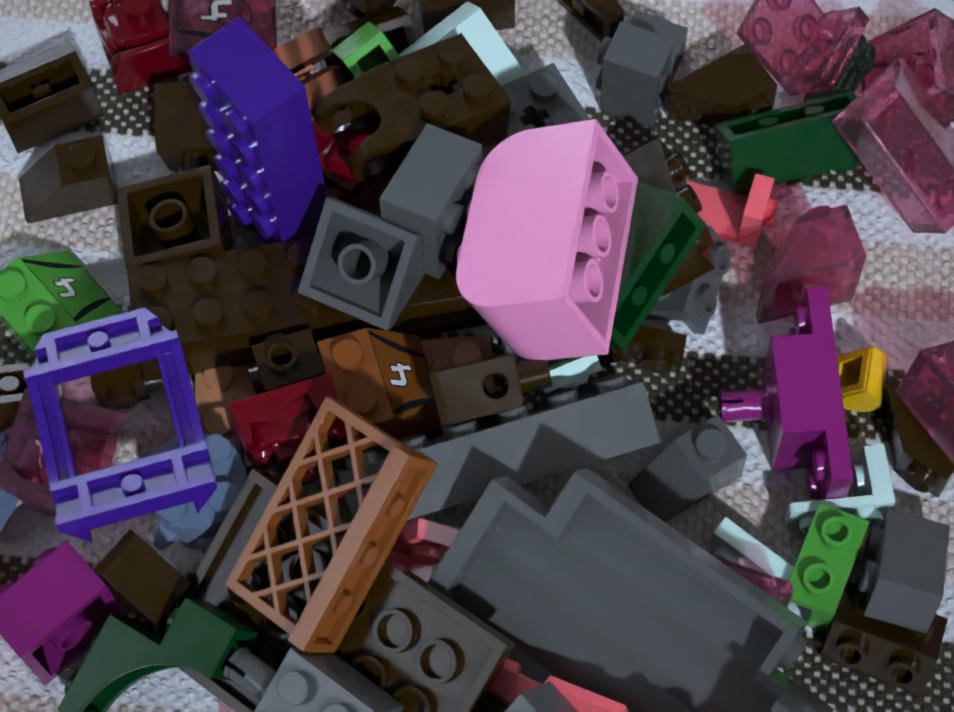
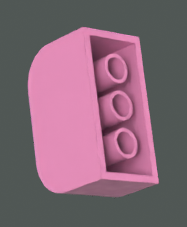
[456,119,638,360]

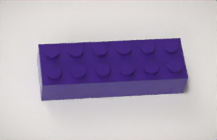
[187,16,327,245]

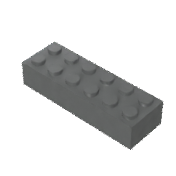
[335,374,661,522]

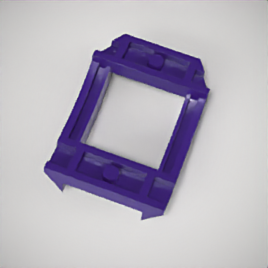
[23,307,217,543]

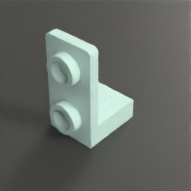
[784,444,896,534]

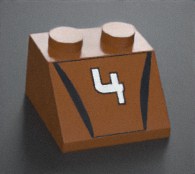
[317,328,442,449]

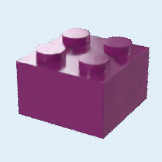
[0,540,127,686]

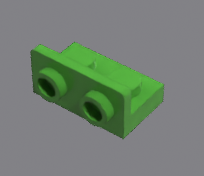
[783,503,870,634]

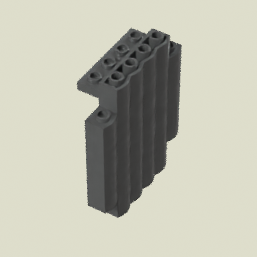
[427,468,834,712]

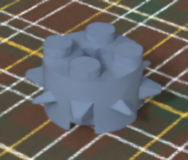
[142,433,249,555]

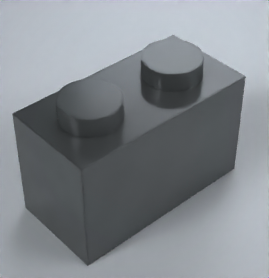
[858,508,950,634]

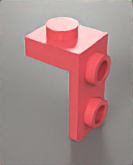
[686,173,779,247]

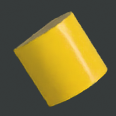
[837,346,888,412]

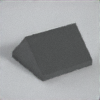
[298,197,425,331]

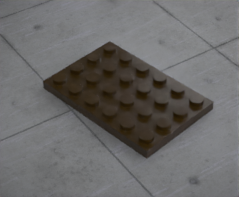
[161,468,515,712]

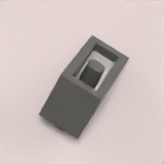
[628,414,747,522]

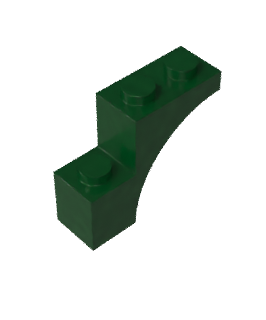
[57,597,259,712]

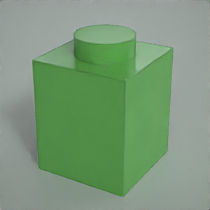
[331,22,400,79]

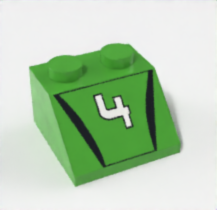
[0,251,124,361]

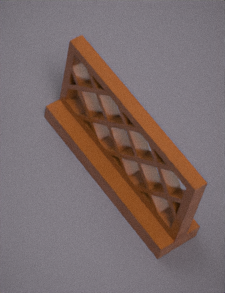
[225,396,438,655]

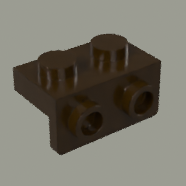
[821,581,948,695]

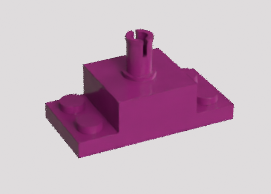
[718,286,854,500]

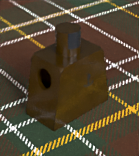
[154,82,219,172]
[429,352,553,426]

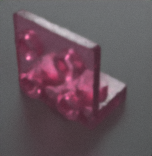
[737,0,870,96]

